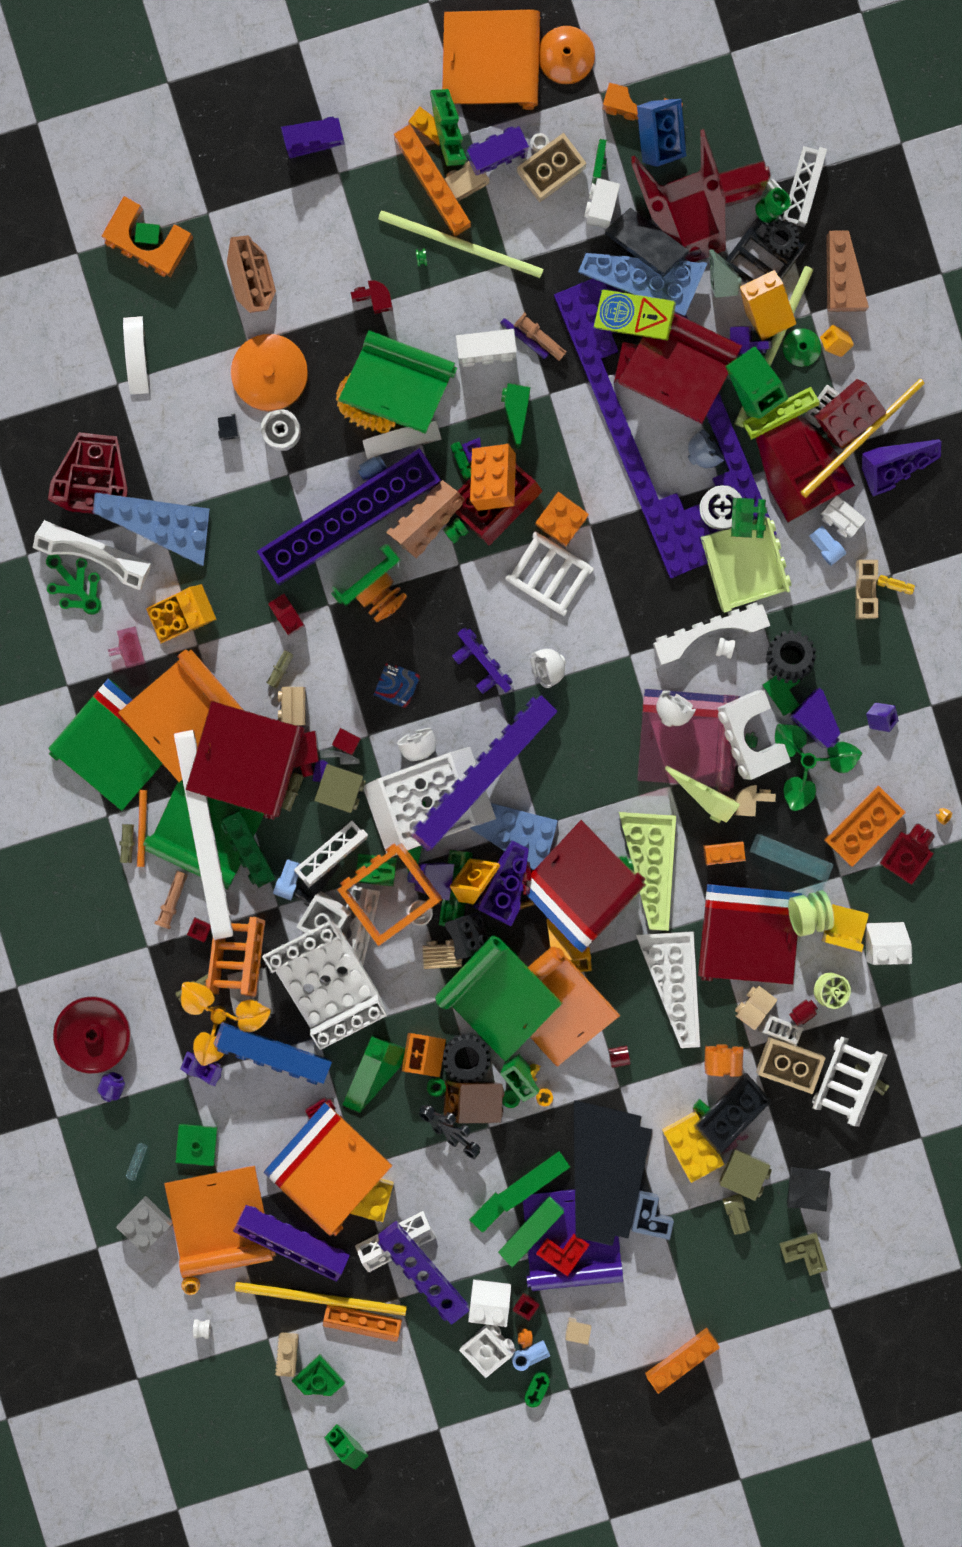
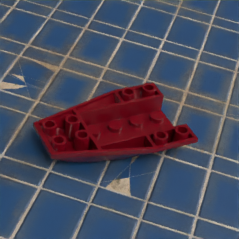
[756,414,855,523]

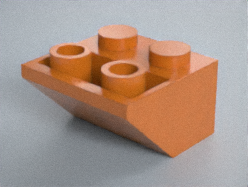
[402,1033,446,1077]

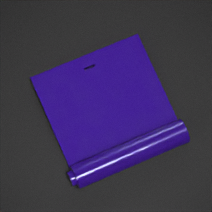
[523,1189,623,1291]

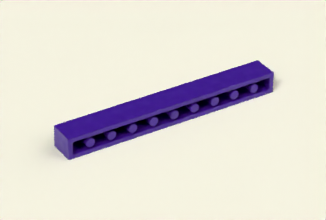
[411,696,557,851]

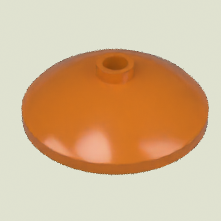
[539,26,595,84]

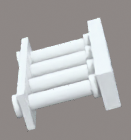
[812,1037,887,1126]

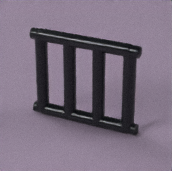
[726,217,808,283]

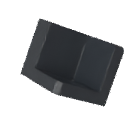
[218,413,240,441]

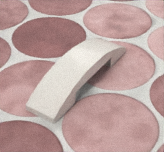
[123,316,150,395]
[363,421,441,459]

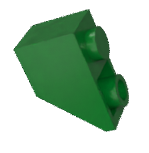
[324,1424,368,1470]

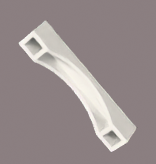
[33,520,151,590]
[653,602,770,666]

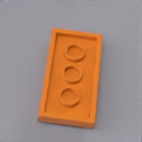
[824,785,906,867]

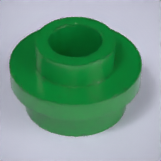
[745,732,758,750]
[427,1078,446,1097]

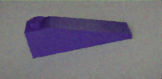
[862,439,941,496]
[473,840,529,926]

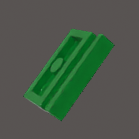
[356,854,397,886]

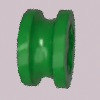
[416,248,427,267]

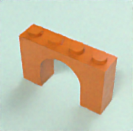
[102,196,193,277]

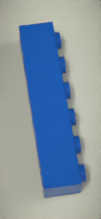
[214,1022,332,1085]

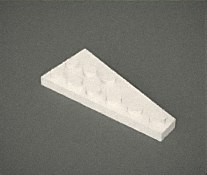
[636,932,700,1048]

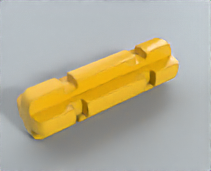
[877,575,915,595]

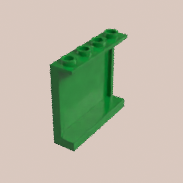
[331,544,400,605]

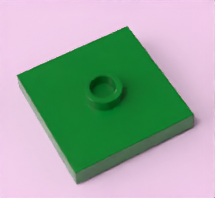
[591,139,607,184]
[175,1124,218,1166]

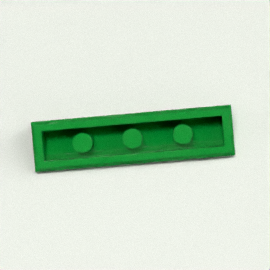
[439,850,473,926]
[498,1196,564,1268]

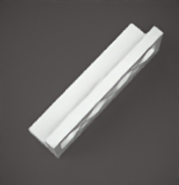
[782,146,827,227]
[294,821,368,887]
[342,885,380,966]
[355,1211,437,1272]

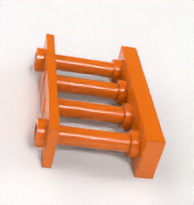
[206,917,265,997]

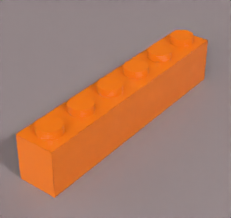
[394,124,471,237]

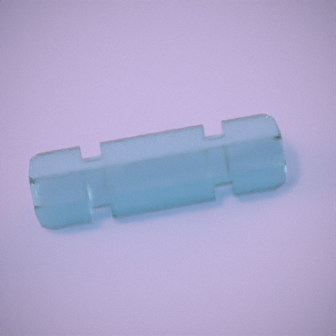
[126,1143,148,1180]

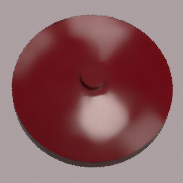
[53,996,131,1074]

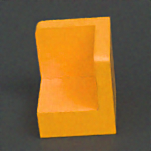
[820,325,854,357]

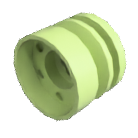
[788,890,834,937]

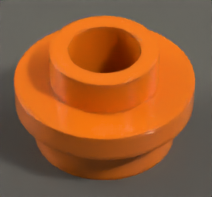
[518,1329,532,1348]

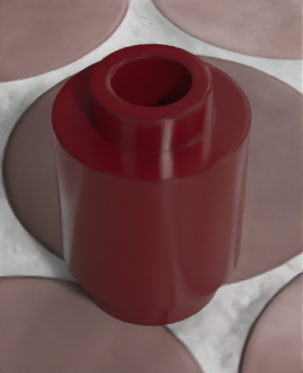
[789,999,818,1026]

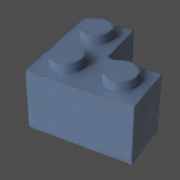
[631,1190,674,1240]

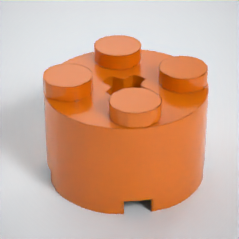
[704,1044,744,1077]

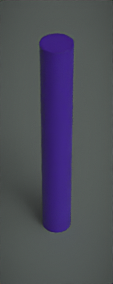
[500,318,549,359]

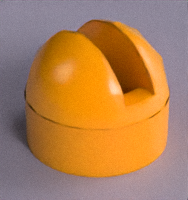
[935,808,953,825]

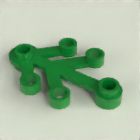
[46,554,102,615]

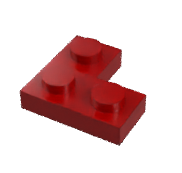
[536,1234,590,1277]

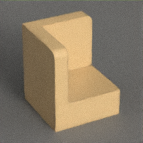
[565,1317,592,1345]

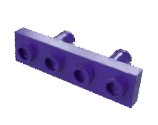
[452,628,514,694]

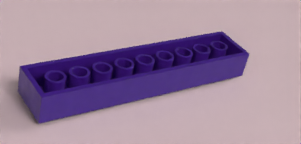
[257,448,441,585]

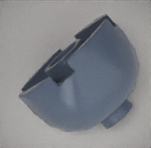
[688,429,724,469]

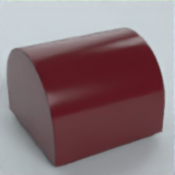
[608,1045,631,1068]
[512,1293,539,1321]

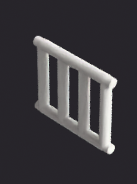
[505,531,594,616]

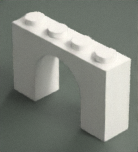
[717,690,791,780]

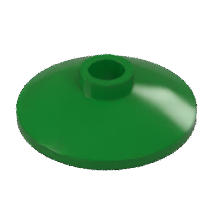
[783,328,821,367]

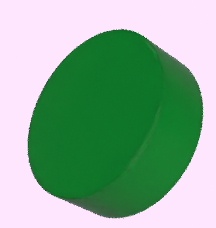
[502,1089,520,1108]

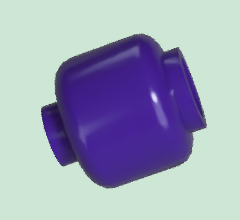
[97,1072,125,1102]

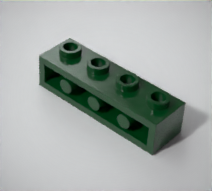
[221,809,275,888]

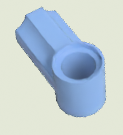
[809,525,846,566]
[273,859,302,901]
[511,1340,550,1371]

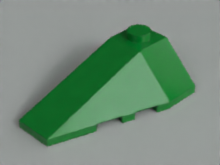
[343,1035,405,1113]

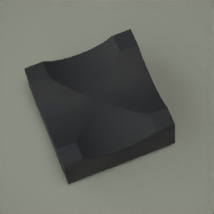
[445,911,489,960]
[787,1167,831,1212]

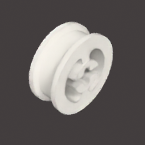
[700,486,742,530]

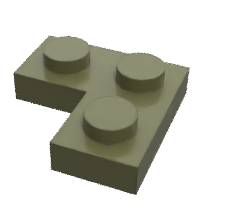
[779,1232,828,1276]

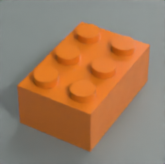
[470,444,516,511]

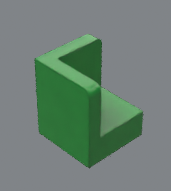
[135,223,162,246]

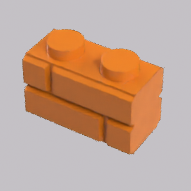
[703,841,746,865]

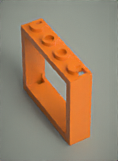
[338,843,443,946]

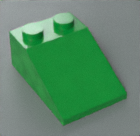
[501,383,531,449]

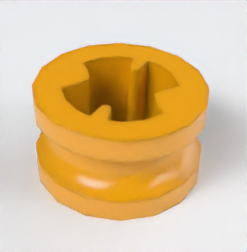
[536,1088,553,1107]

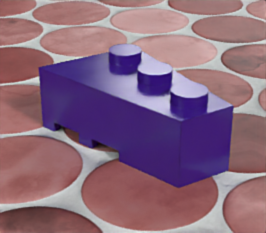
[281,116,345,158]
[466,126,529,176]

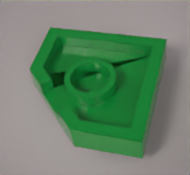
[291,1354,346,1396]

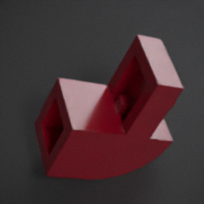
[350,280,393,314]

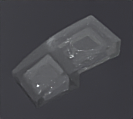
[320,750,360,765]

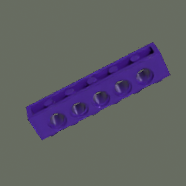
[378,1220,470,1325]

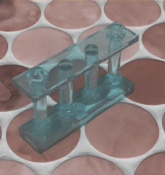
[749,834,834,882]

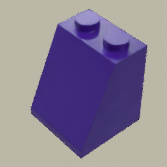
[790,688,841,748]

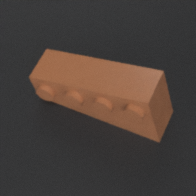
[386,480,465,559]

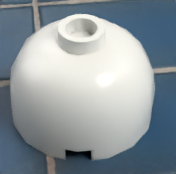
[530,649,566,688]
[656,690,696,727]
[397,728,436,763]

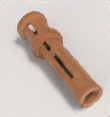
[514,312,567,361]
[154,871,188,929]

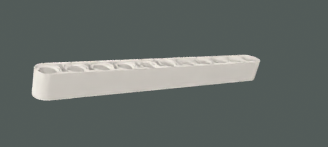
[174,730,233,940]

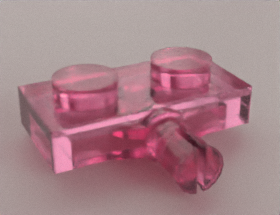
[108,626,146,668]

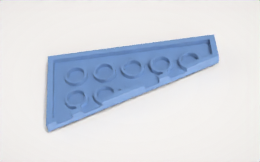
[578,253,707,317]
[93,493,209,566]
[470,803,558,870]

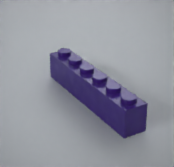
[233,1205,350,1281]

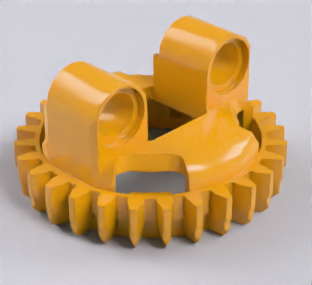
[336,374,396,433]

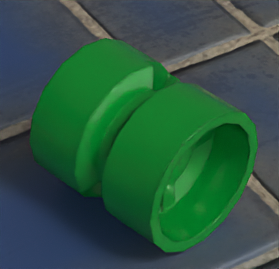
[755,188,791,223]

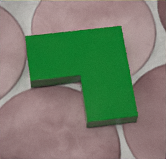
[762,663,805,716]

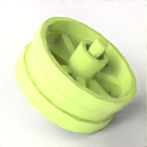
[814,972,851,1009]

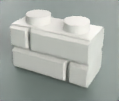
[820,495,866,538]

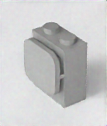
[227,967,275,1018]

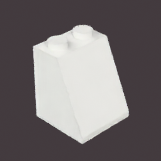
[865,922,912,965]

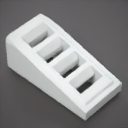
[804,385,840,429]
[759,1014,803,1046]

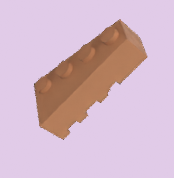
[827,231,869,312]

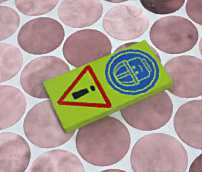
[594,290,676,340]

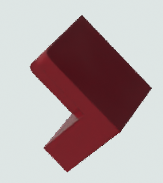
[332,728,361,755]

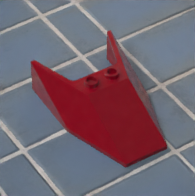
[631,129,726,262]

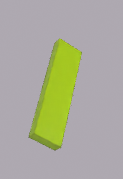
[742,387,820,440]

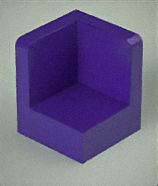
[866,703,899,732]

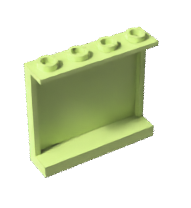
[700,517,792,613]

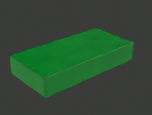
[469,1191,505,1233]

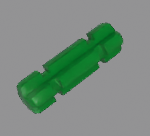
[451,442,471,479]

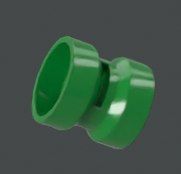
[442,518,469,544]

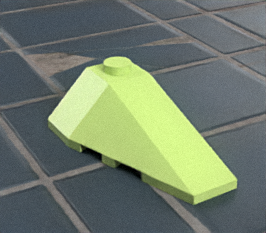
[665,766,740,823]

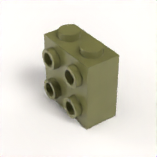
[315,764,366,813]
[718,1148,772,1201]

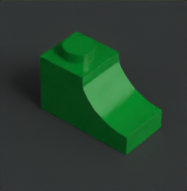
[500,1054,540,1102]

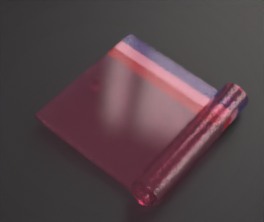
[637,689,741,791]

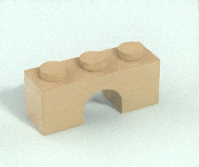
[855,560,878,619]

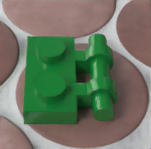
[731,498,767,538]

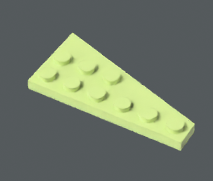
[618,812,676,931]

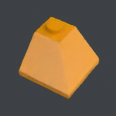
[450,858,500,904]

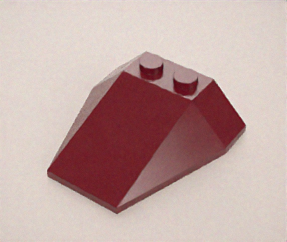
[48,432,128,514]

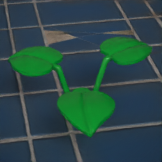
[775,724,862,811]

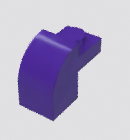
[730,326,772,356]
[180,1051,223,1087]

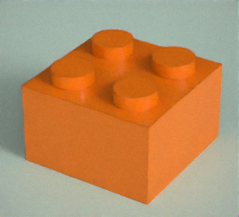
[535,492,589,547]

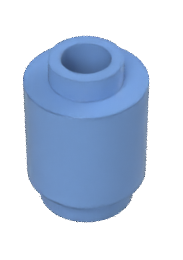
[358,455,387,481]

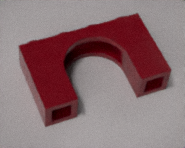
[717,161,771,207]

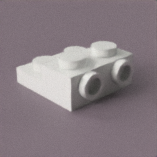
[459,1324,515,1378]

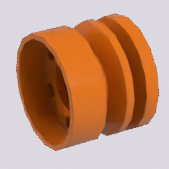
[356,572,407,622]

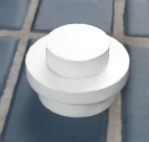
[530,133,549,152]

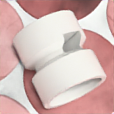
[407,900,433,926]

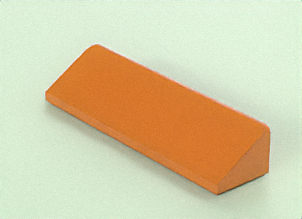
[323,1305,402,1342]

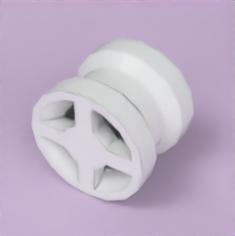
[716,637,735,659]
[193,1319,211,1339]

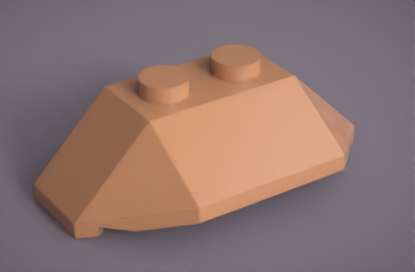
[227,235,276,313]

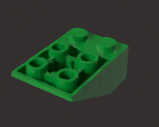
[725,347,788,419]

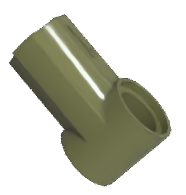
[722,1194,750,1235]

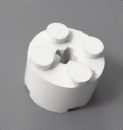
[261,409,301,451]

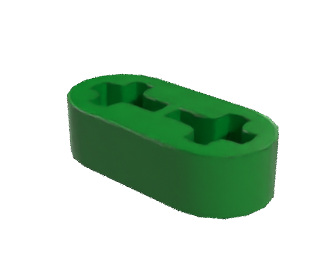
[525,1371,550,1408]

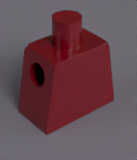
[294,731,319,777]

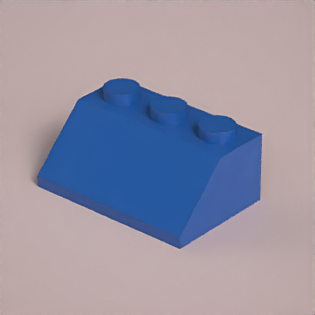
[637,99,686,166]

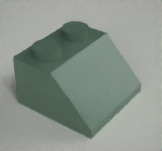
[709,250,741,298]

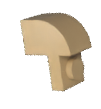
[734,785,776,816]

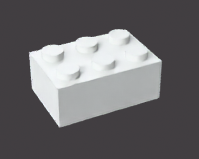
[456,329,516,367]

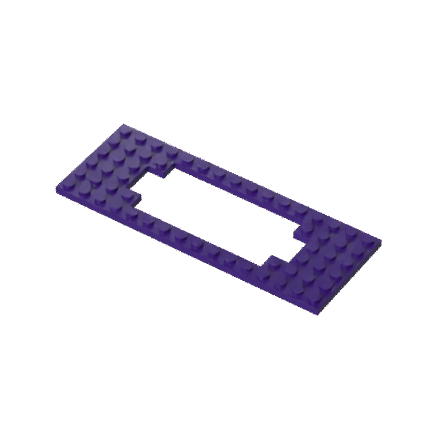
[554,279,777,579]

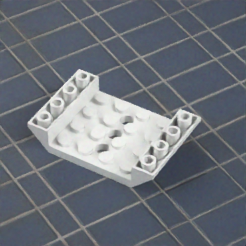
[363,747,496,856]
[263,920,387,1050]

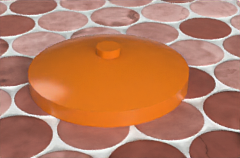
[231,334,308,412]

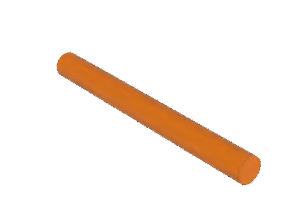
[137,790,147,867]

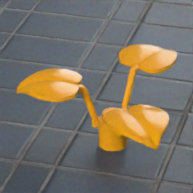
[181,982,270,1066]

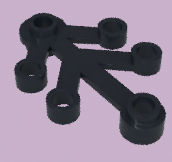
[418,1105,481,1160]

